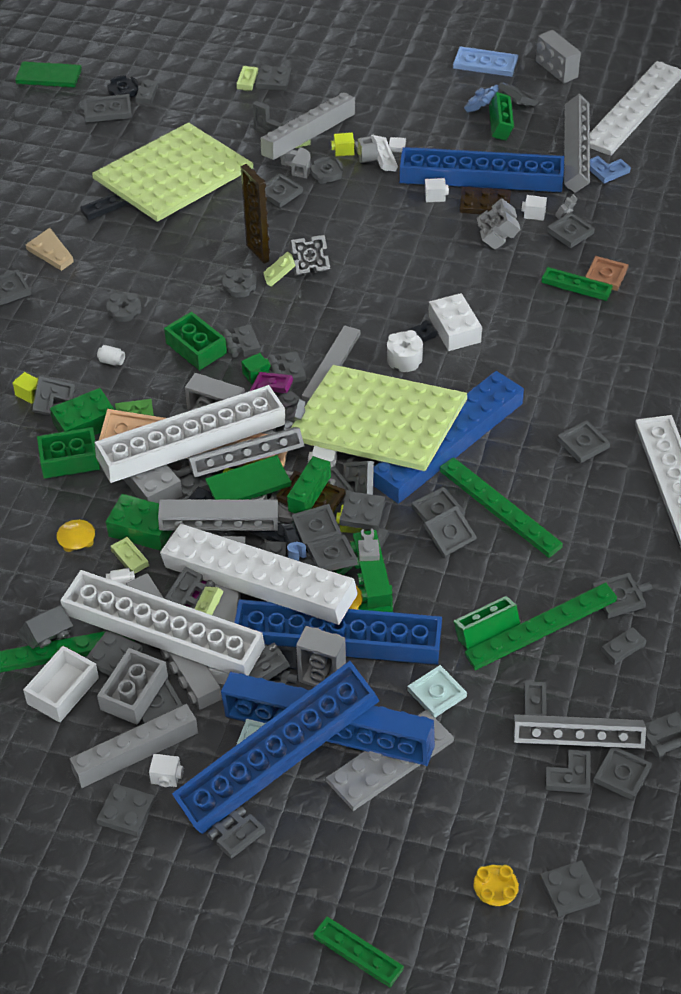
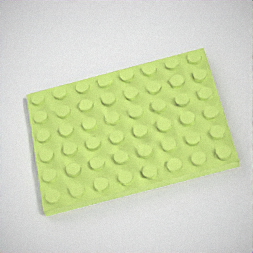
[92,122,253,222]
[291,365,467,471]

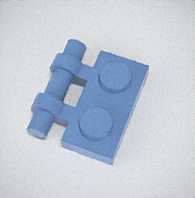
[464,85,499,112]

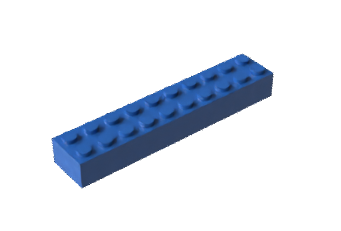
[400,147,564,192]
[373,371,524,504]
[234,600,442,665]
[172,661,379,834]
[221,672,435,766]

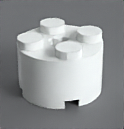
[387,330,423,372]

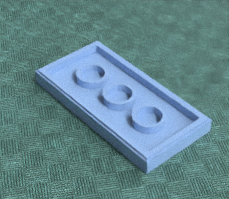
[453,47,518,77]

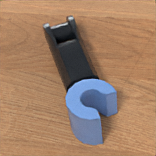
[281,521,307,561]

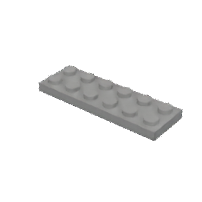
[326,709,454,811]

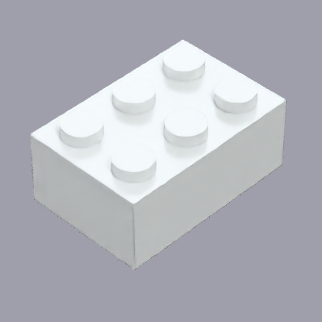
[429,293,482,351]
[23,646,99,722]

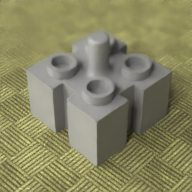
[477,198,520,250]
[289,235,330,276]

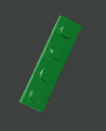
[541,267,613,301]
[313,917,404,988]

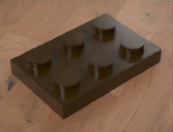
[460,187,511,214]
[276,471,346,513]

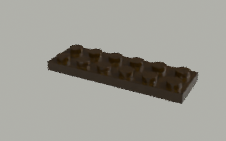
[241,164,270,264]

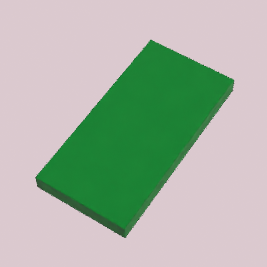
[15,61,82,87]
[205,455,291,500]

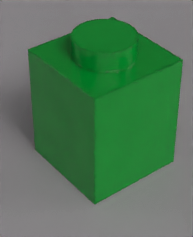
[241,353,271,384]

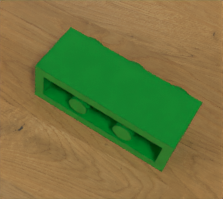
[489,92,514,141]
[287,456,331,514]
[454,596,520,649]

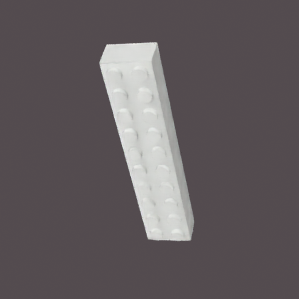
[95,385,285,483]
[160,524,358,625]
[60,570,265,676]

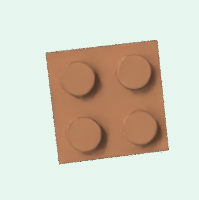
[586,256,628,291]

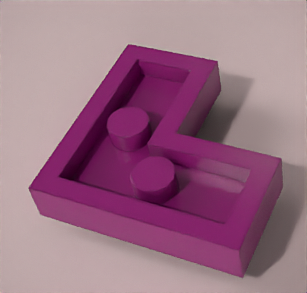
[250,372,293,393]

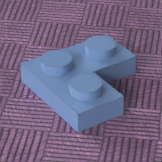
[590,156,631,183]

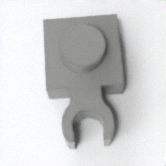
[555,194,578,219]
[358,529,380,561]

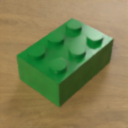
[164,311,227,371]
[50,388,115,435]
[37,427,100,479]
[106,494,173,551]

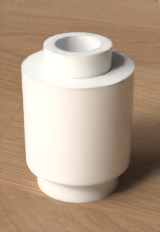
[97,345,125,366]
[106,568,135,585]

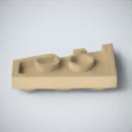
[26,228,74,271]

